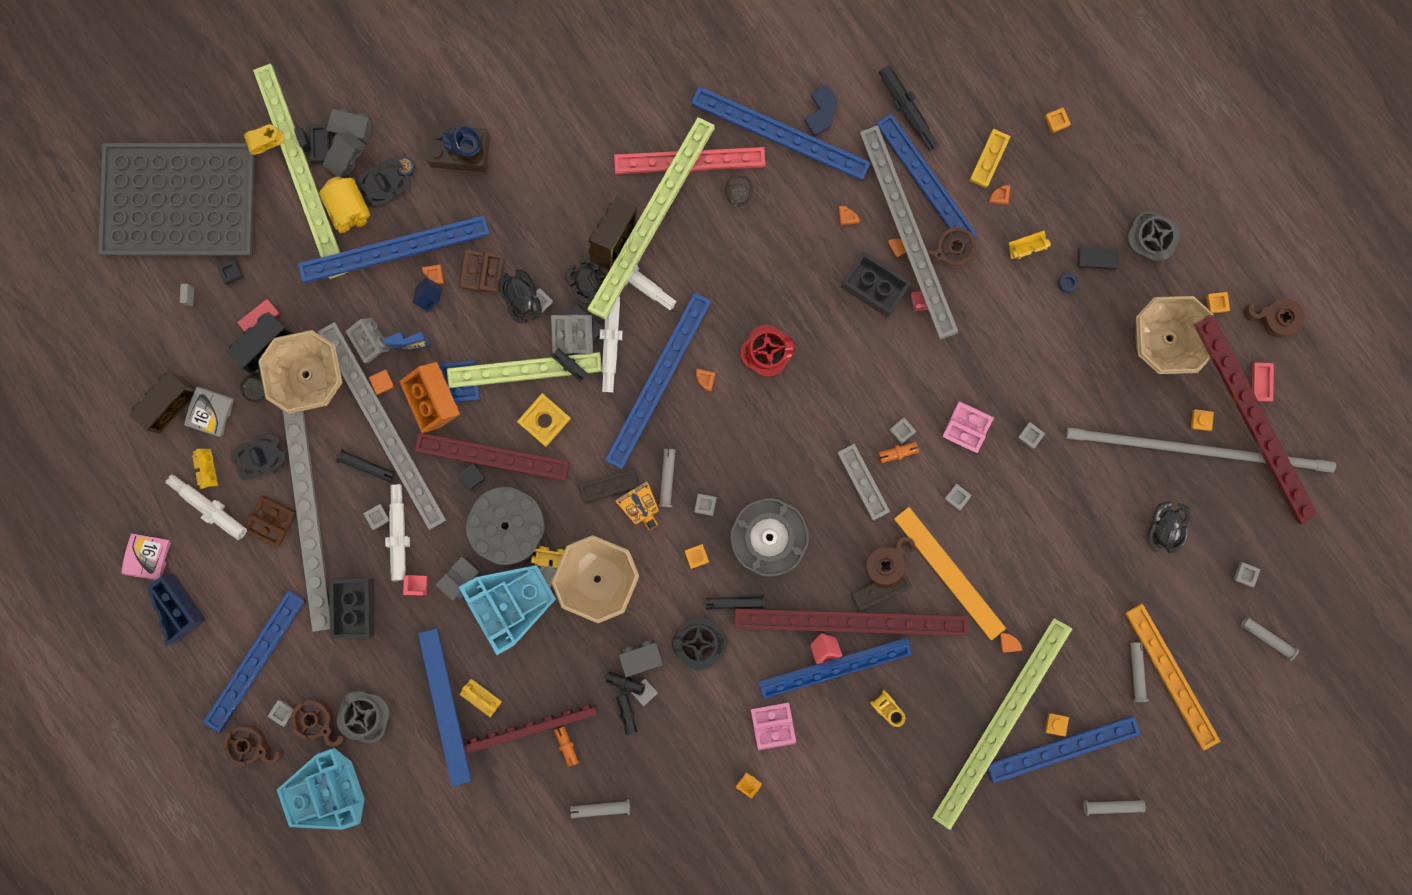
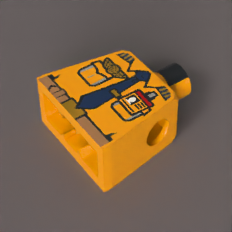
[615,482,659,531]

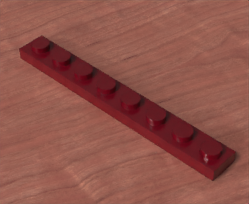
[415,433,570,481]
[444,704,598,755]

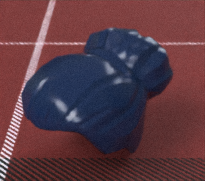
[442,126,480,157]

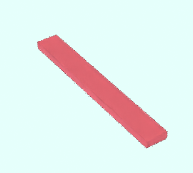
[614,147,765,175]

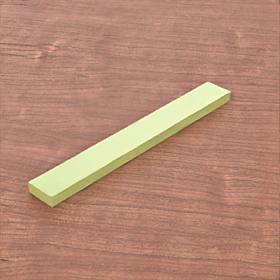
[447,352,602,388]

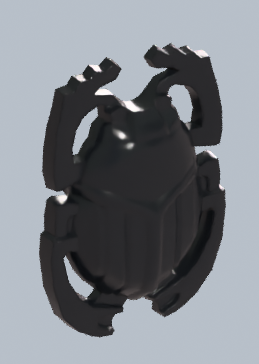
[356,158,410,207]
[565,258,606,305]
[499,269,542,323]
[231,434,286,480]
[1148,502,1190,553]

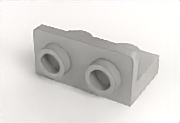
[345,318,390,363]

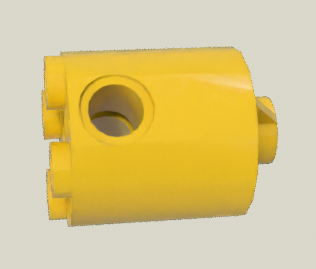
[319,177,370,233]

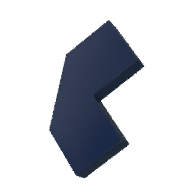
[805,85,837,137]

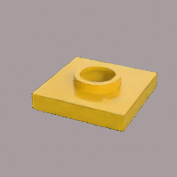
[517,393,571,447]

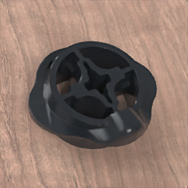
[672,617,728,671]

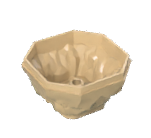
[1135,296,1214,374]
[259,330,342,414]

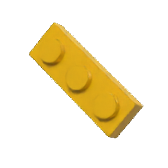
[969,129,1011,188]

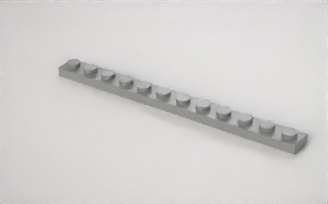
[860,125,958,340]
[318,322,447,530]
[283,410,330,632]

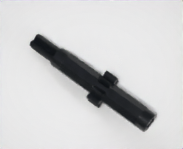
[878,65,939,151]

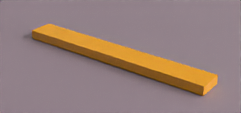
[894,507,1006,640]
[1124,604,1221,751]

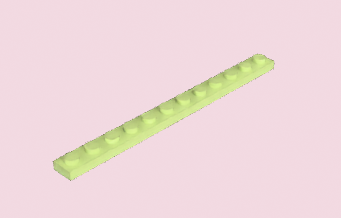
[253,64,348,279]
[588,118,715,320]
[932,619,1072,830]

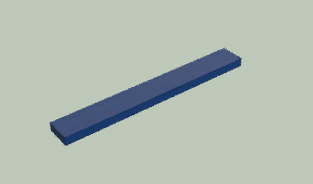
[875,113,977,247]
[203,590,306,733]
[418,628,472,787]
[759,638,911,699]
[988,716,1141,784]

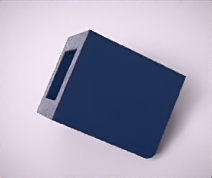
[412,277,442,312]

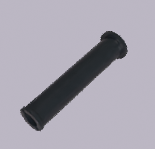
[336,449,395,483]
[706,594,764,610]

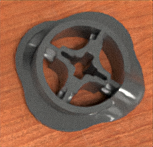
[1128,211,1180,262]
[337,691,390,743]

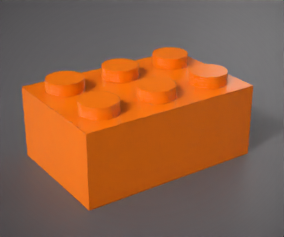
[399,362,460,433]

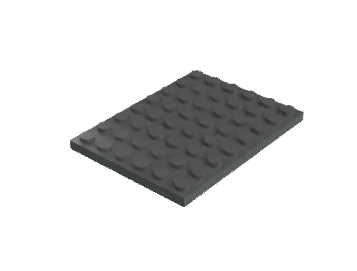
[98,143,255,256]

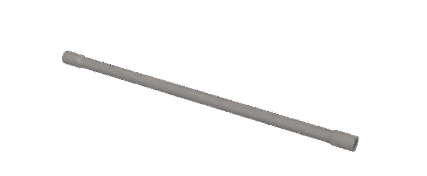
[1065,427,1336,473]

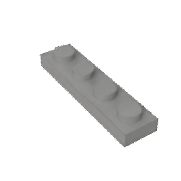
[837,444,890,521]

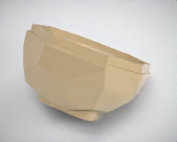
[552,535,639,623]

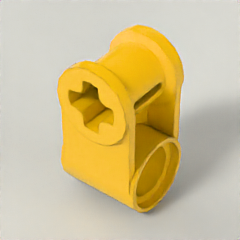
[244,124,284,155]
[870,690,906,727]

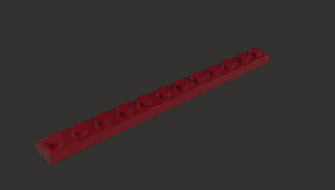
[1194,315,1318,524]
[735,609,968,636]

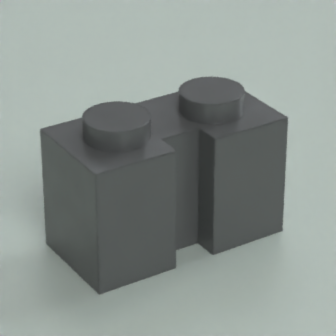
[326,108,373,144]
[323,131,365,178]
[436,556,481,601]
[619,640,663,677]

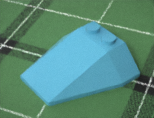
[459,565,556,655]
[277,748,365,830]

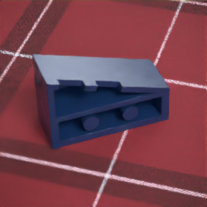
[147,574,206,646]

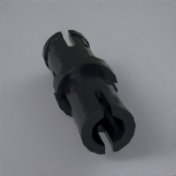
[551,348,588,382]
[606,671,645,696]
[616,694,638,735]

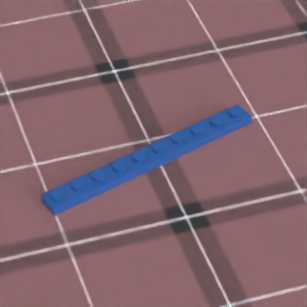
[691,86,871,181]
[298,216,490,283]
[605,292,711,469]

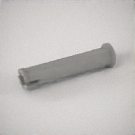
[657,449,676,508]
[1241,616,1299,661]
[1130,642,1149,702]
[570,799,630,819]
[1083,800,1146,816]

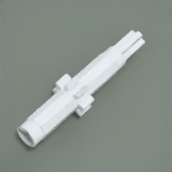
[626,265,677,310]
[600,297,623,392]
[166,475,247,540]
[385,484,410,581]

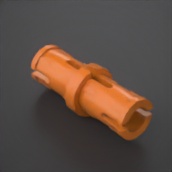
[878,442,919,464]
[553,726,579,767]

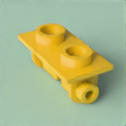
[1009,230,1051,259]
[192,449,218,489]
[531,546,565,569]
[459,679,502,718]

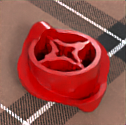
[740,325,795,377]

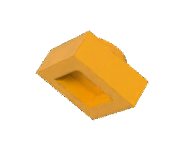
[1045,108,1071,133]
[1206,292,1230,314]
[1191,409,1214,431]
[685,544,709,569]
[1045,713,1069,737]
[735,773,762,798]

